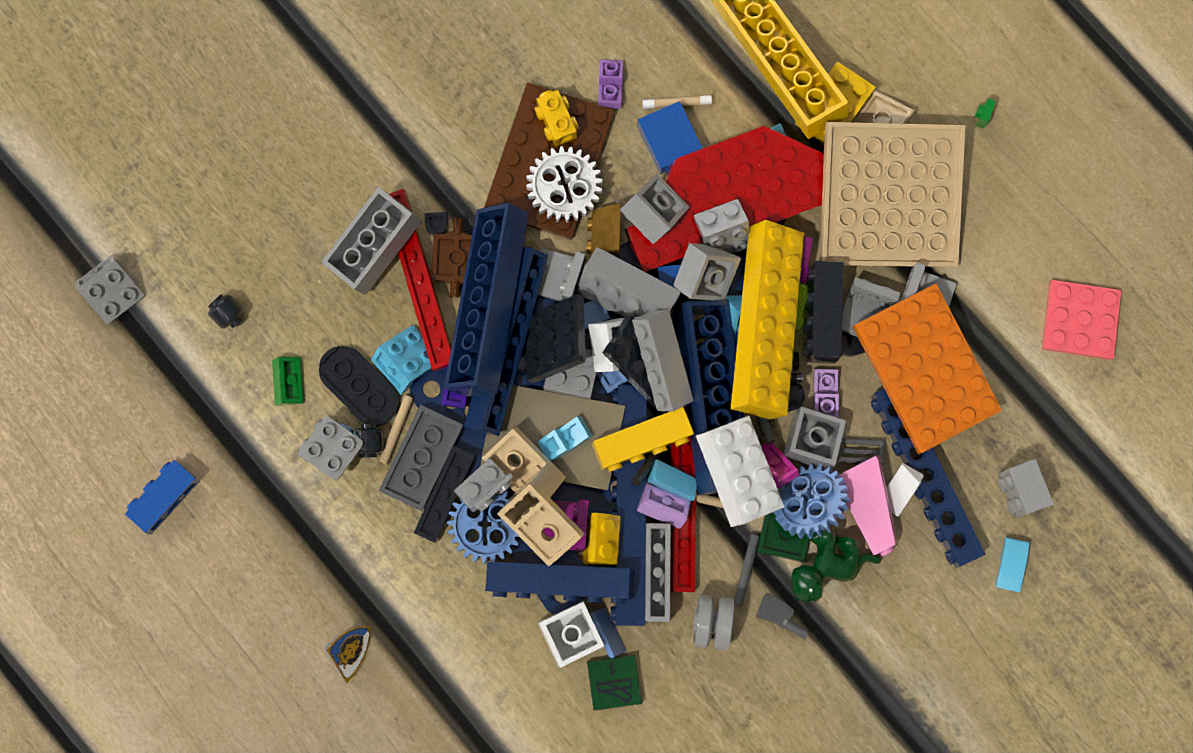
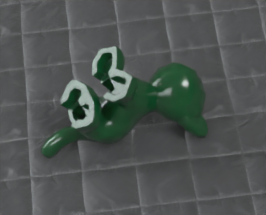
[792,531,881,602]

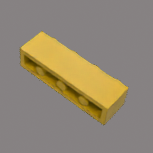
[592,407,694,472]

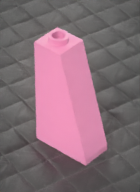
[840,455,898,556]

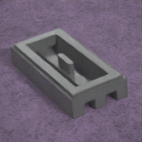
[836,438,885,465]

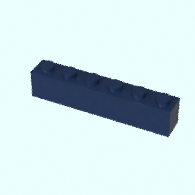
[485,562,634,604]

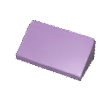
[637,483,691,528]

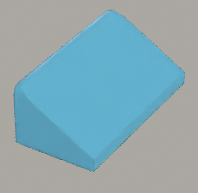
[647,459,697,501]

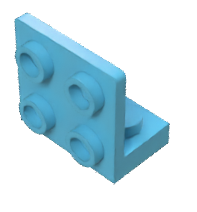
[371,325,432,395]

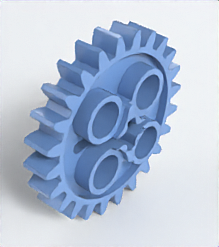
[773,464,850,539]
[447,491,520,564]

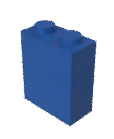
[637,101,703,175]

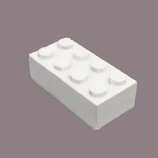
[696,416,784,527]

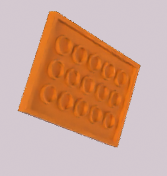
[852,284,1002,454]

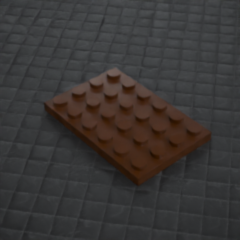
[484,82,615,240]

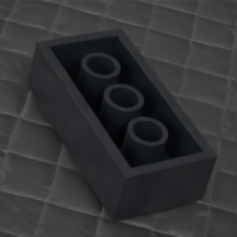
[803,261,844,364]

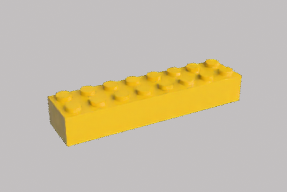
[712,0,849,139]
[731,220,804,419]

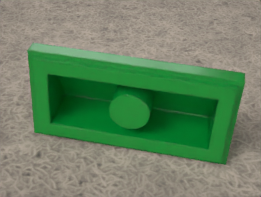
[272,357,303,406]

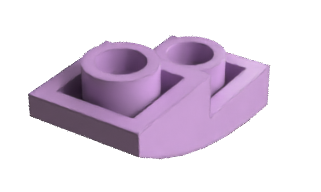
[813,369,839,418]

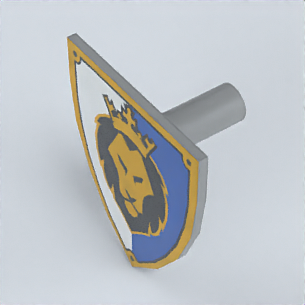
[324,626,371,684]

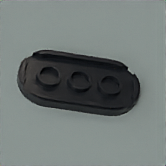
[319,346,400,426]

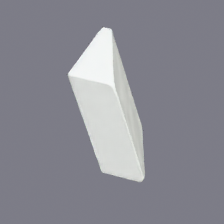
[887,463,924,517]

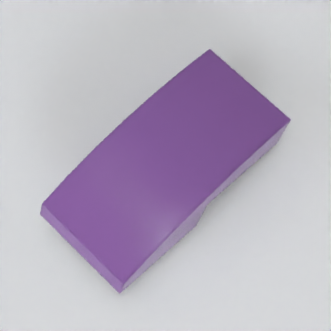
[598,60,623,109]

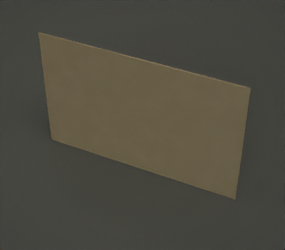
[481,385,625,490]

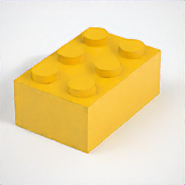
[795,61,876,143]

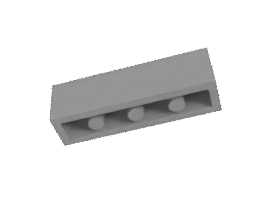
[632,310,694,411]
[645,523,670,623]

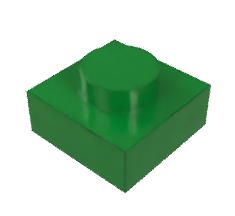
[974,98,996,129]

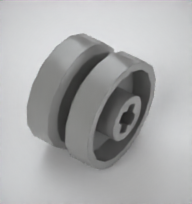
[693,594,734,651]

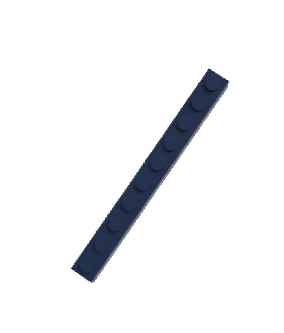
[610,385,647,627]

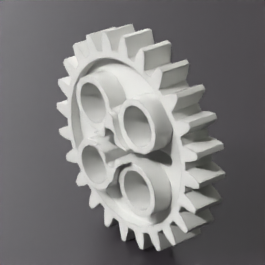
[526,146,602,223]

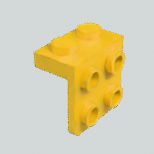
[583,513,620,565]

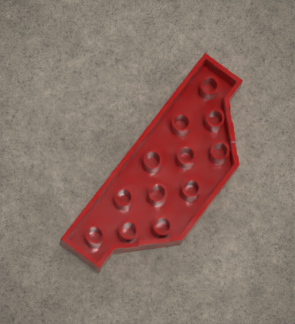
[624,126,824,272]

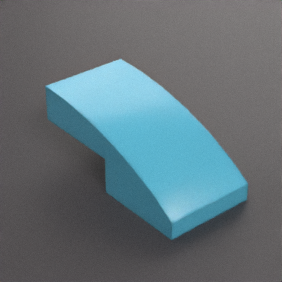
[537,416,593,462]
[995,537,1030,592]

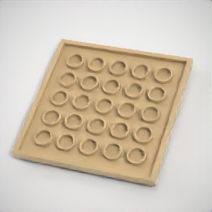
[820,122,966,267]

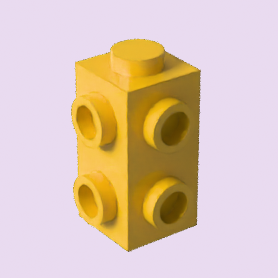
[534,90,579,147]

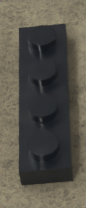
[414,446,476,543]

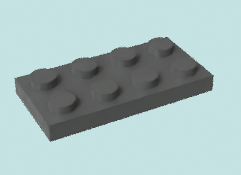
[379,405,464,512]

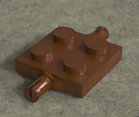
[432,218,472,298]

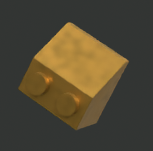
[587,204,621,258]

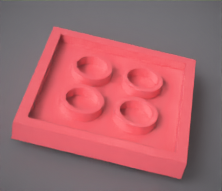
[1042,280,1121,360]

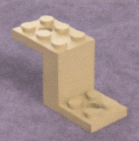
[482,426,584,566]

